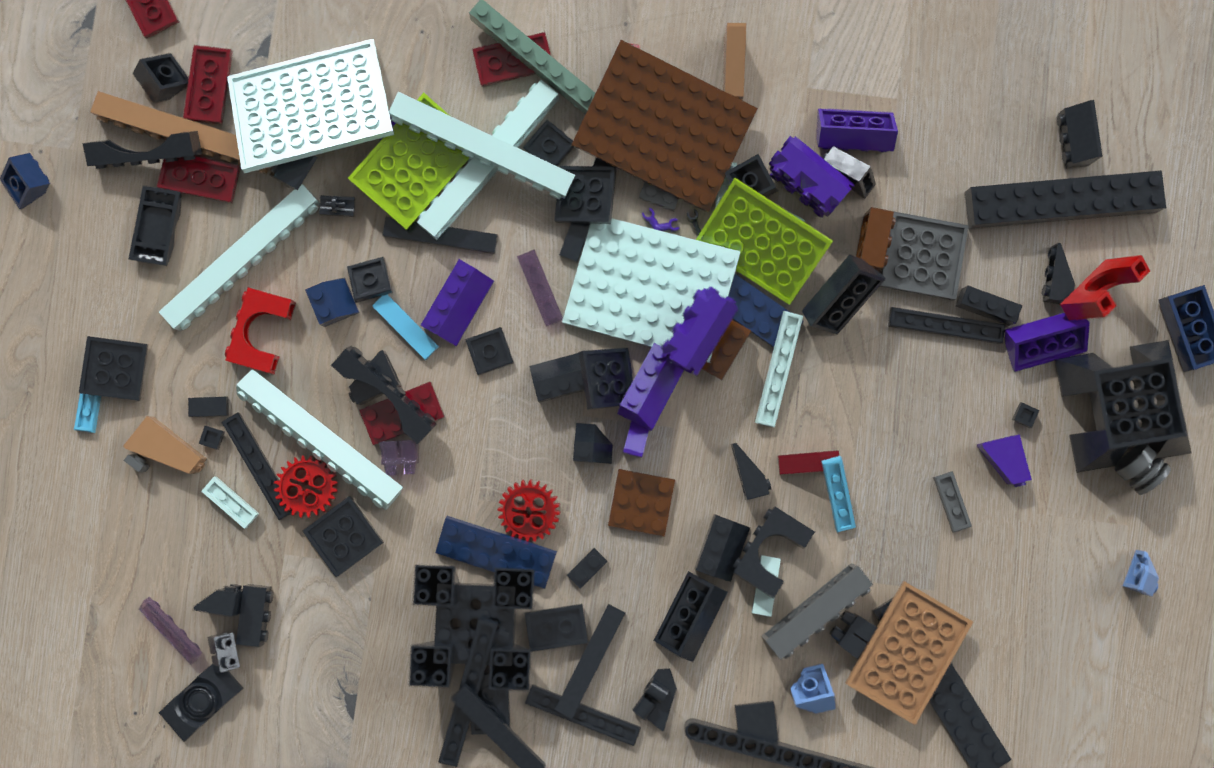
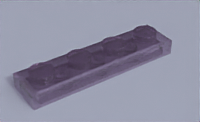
[517,249,563,327]
[139,596,202,665]

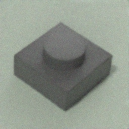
[123,454,150,472]

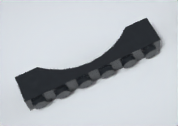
[82,131,202,169]
[331,346,437,445]

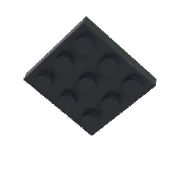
[554,166,617,224]
[79,336,148,401]
[578,348,633,410]
[303,496,384,578]

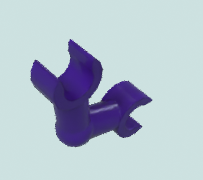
[642,208,680,232]

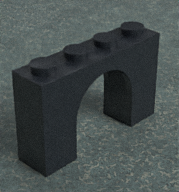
[732,506,815,599]

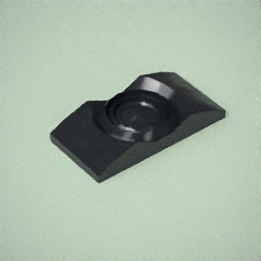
[128,186,181,266]
[159,664,244,742]

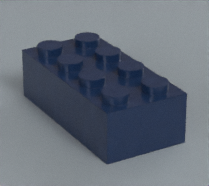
[1158,285,1214,372]

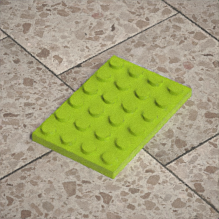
[348,92,469,230]
[696,178,833,305]

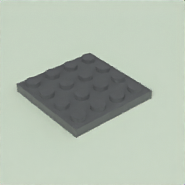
[880,211,969,301]

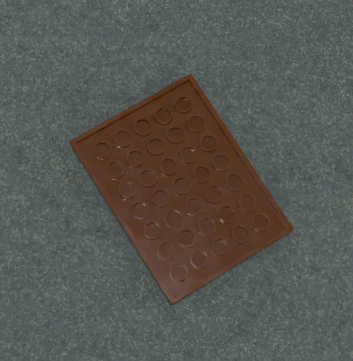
[571,40,758,212]

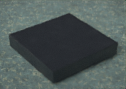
[523,119,574,167]
[347,257,393,303]
[465,327,514,376]
[734,700,778,745]

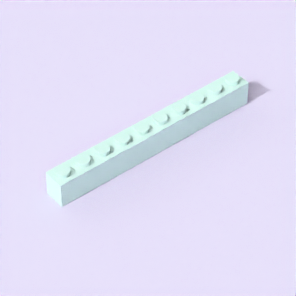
[417,80,559,240]
[388,92,575,199]
[159,184,320,331]
[236,369,403,510]

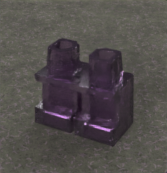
[379,440,419,475]

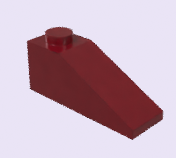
[778,450,839,475]

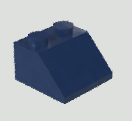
[0,153,50,210]
[305,278,360,327]

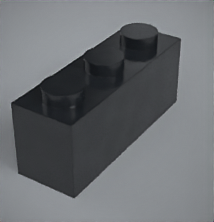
[956,285,1023,326]
[236,584,273,647]

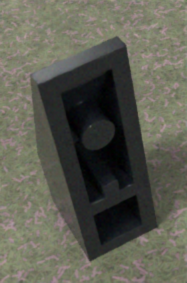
[731,443,772,500]

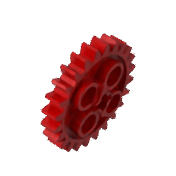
[274,455,338,518]
[498,479,561,542]

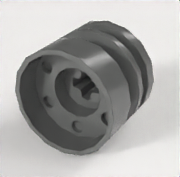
[1114,443,1171,495]

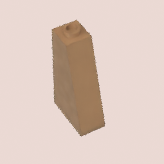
[723,23,746,100]
[123,416,207,474]

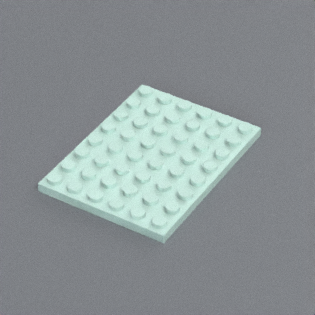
[228,39,394,173]
[562,218,740,363]

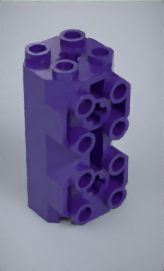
[769,136,855,218]
[661,286,738,377]

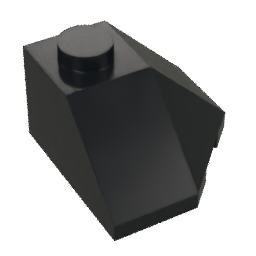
[573,423,613,464]

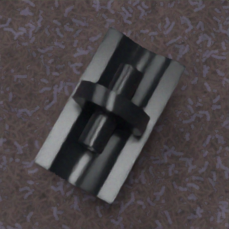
[319,195,356,217]

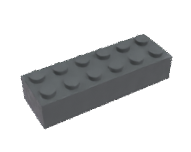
[762,563,873,659]

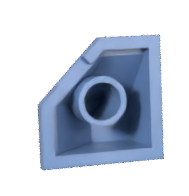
[1123,550,1159,596]
[791,664,836,714]

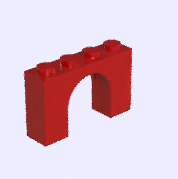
[1060,255,1150,320]
[225,287,296,374]

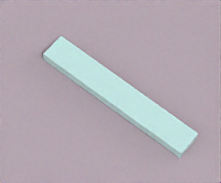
[755,311,803,428]

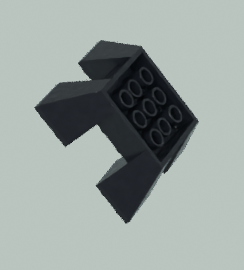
[1054,340,1192,473]
[409,565,535,691]

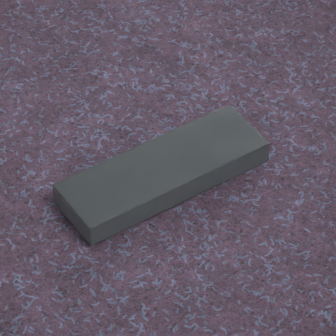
[933,471,972,532]

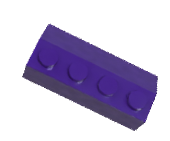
[816,108,898,152]
[421,259,494,347]
[1005,313,1090,372]
[617,343,684,431]

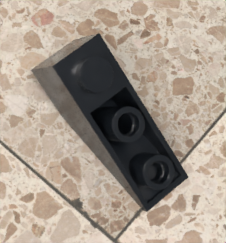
[1042,243,1075,304]

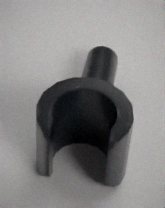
[687,209,701,235]

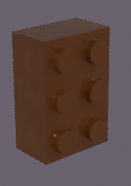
[855,207,896,272]

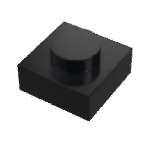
[1012,402,1040,428]
[199,426,225,450]

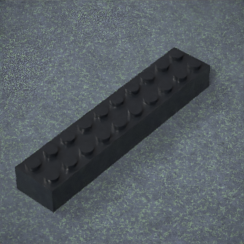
[964,170,1167,229]

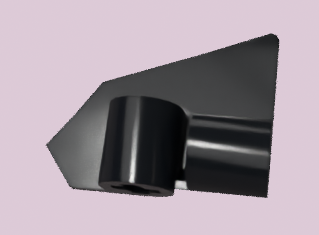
[632,668,676,731]

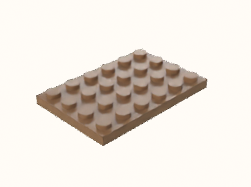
[845,581,973,725]

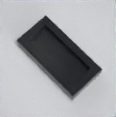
[188,396,229,417]

